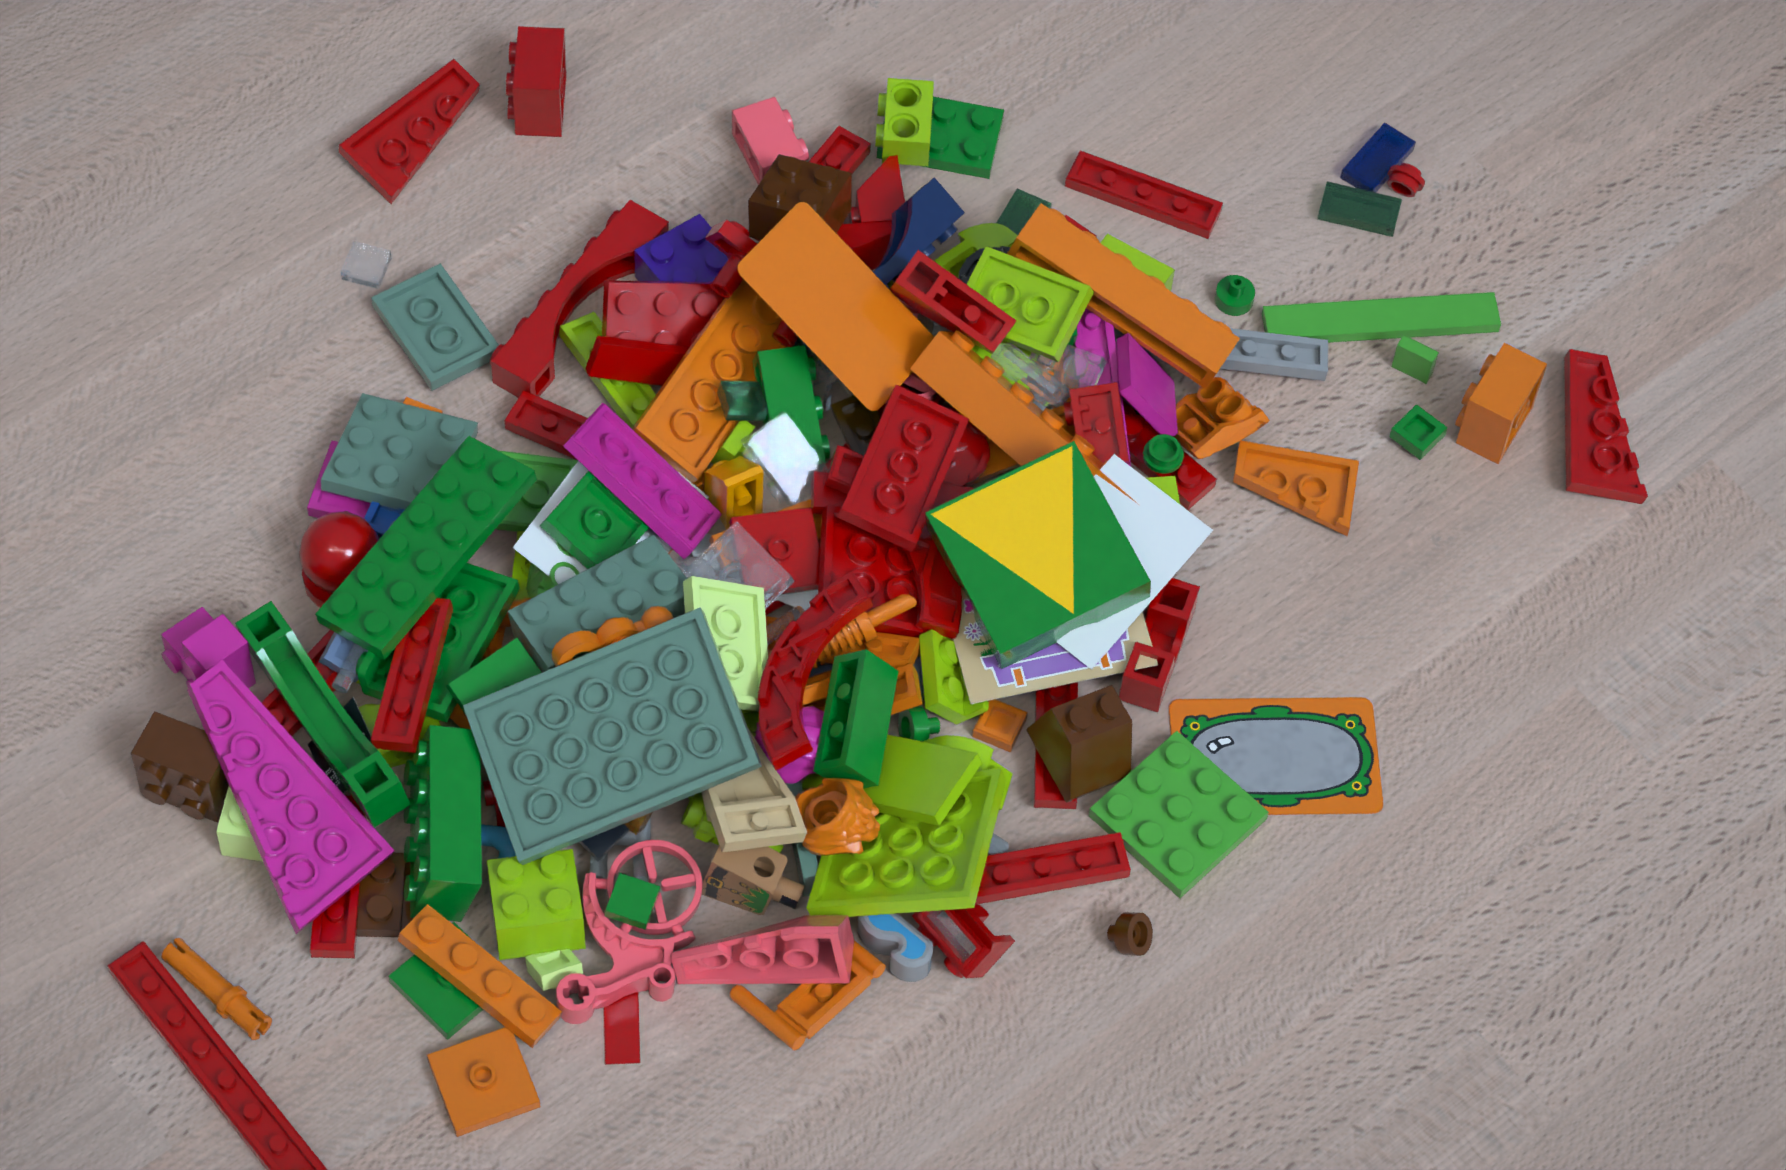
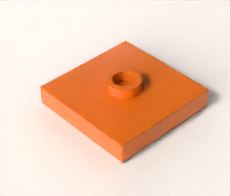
[427,1027,541,1137]

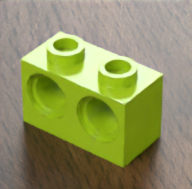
[875,78,934,166]

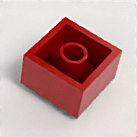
[506,26,567,137]

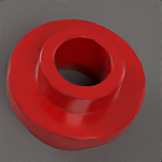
[1387,163,1425,197]

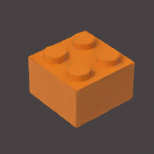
[1455,343,1547,464]

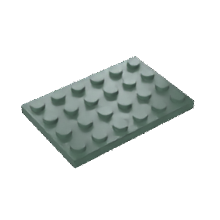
[463,607,762,865]

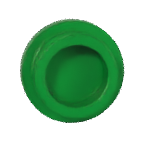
[1143,434,1184,474]

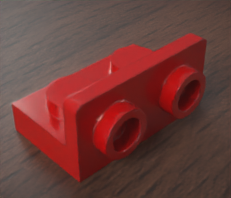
[1064,382,1130,464]

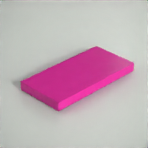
[563,403,722,559]

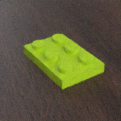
[967,246,1094,362]

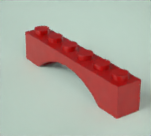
[490,200,669,398]

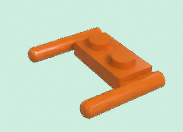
[730,940,886,1051]

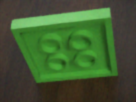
[1088,731,1269,899]

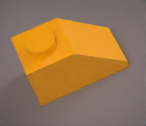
[704,456,764,530]

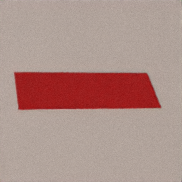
[604,992,640,1065]

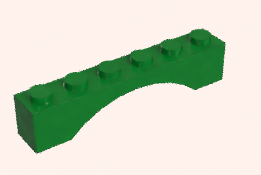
[235,601,411,828]

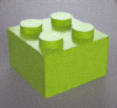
[487,849,586,960]

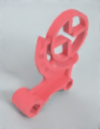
[556,840,702,1024]

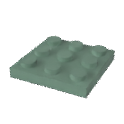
[321,393,478,510]

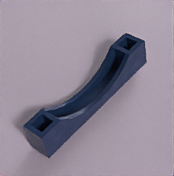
[789,177,965,352]

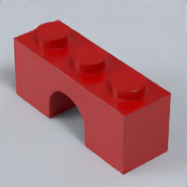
[1119,578,1200,713]

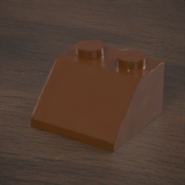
[1026,685,1132,803]

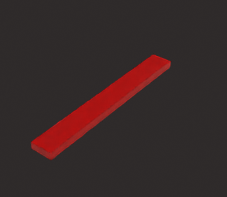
[107,941,327,1170]

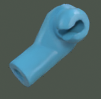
[481,824,516,858]

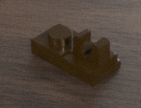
[831,395,881,456]

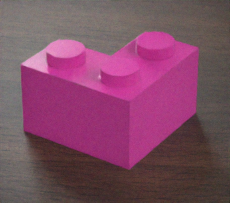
[161,607,256,688]

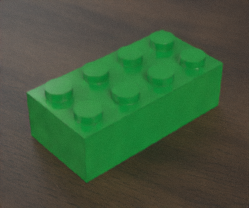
[404,725,482,922]

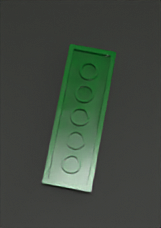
[315,436,537,660]

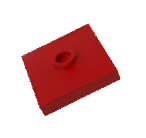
[729,507,820,596]

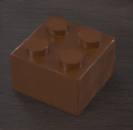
[748,154,852,240]
[131,711,229,823]

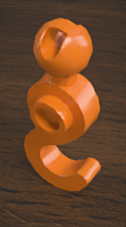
[552,606,673,667]

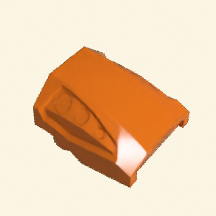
[1173,377,1270,459]

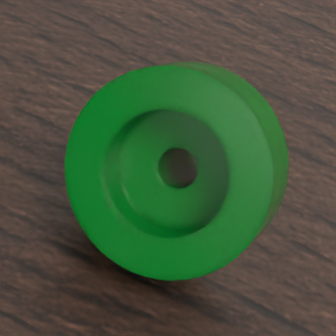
[1215,275,1255,316]
[898,706,940,741]

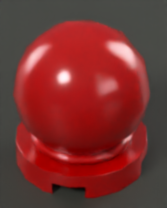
[299,511,379,608]

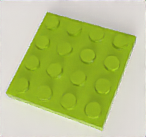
[806,769,1006,917]

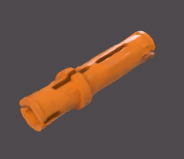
[161,938,272,1040]

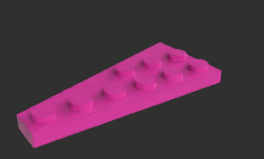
[187,660,395,934]

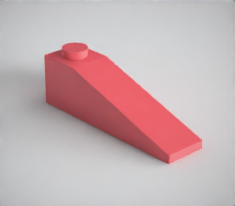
[671,915,854,984]

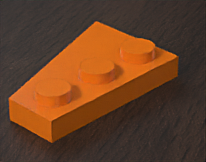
[1233,440,1359,536]

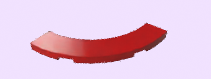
[825,445,962,639]
[758,571,873,771]

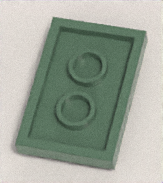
[371,263,499,391]

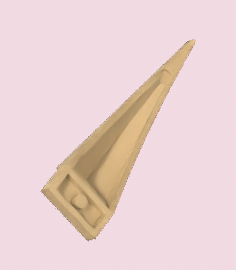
[702,729,807,852]

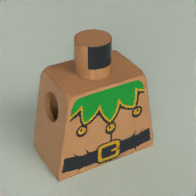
[702,845,805,915]

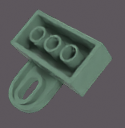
[508,535,687,673]

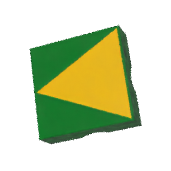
[925,441,1151,669]

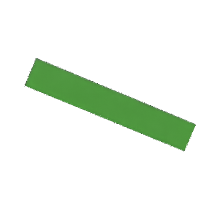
[1262,292,1501,343]

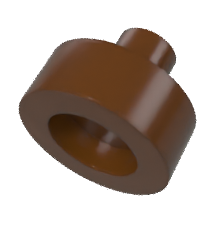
[1107,912,1153,956]

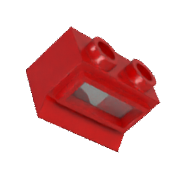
[912,904,1015,979]

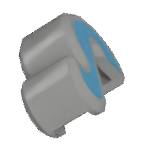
[857,914,933,982]

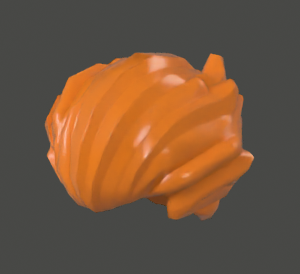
[795,778,880,856]

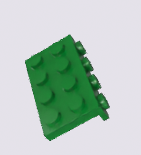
[356,563,520,723]

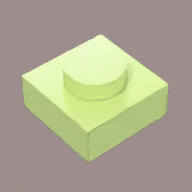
[525,949,583,991]

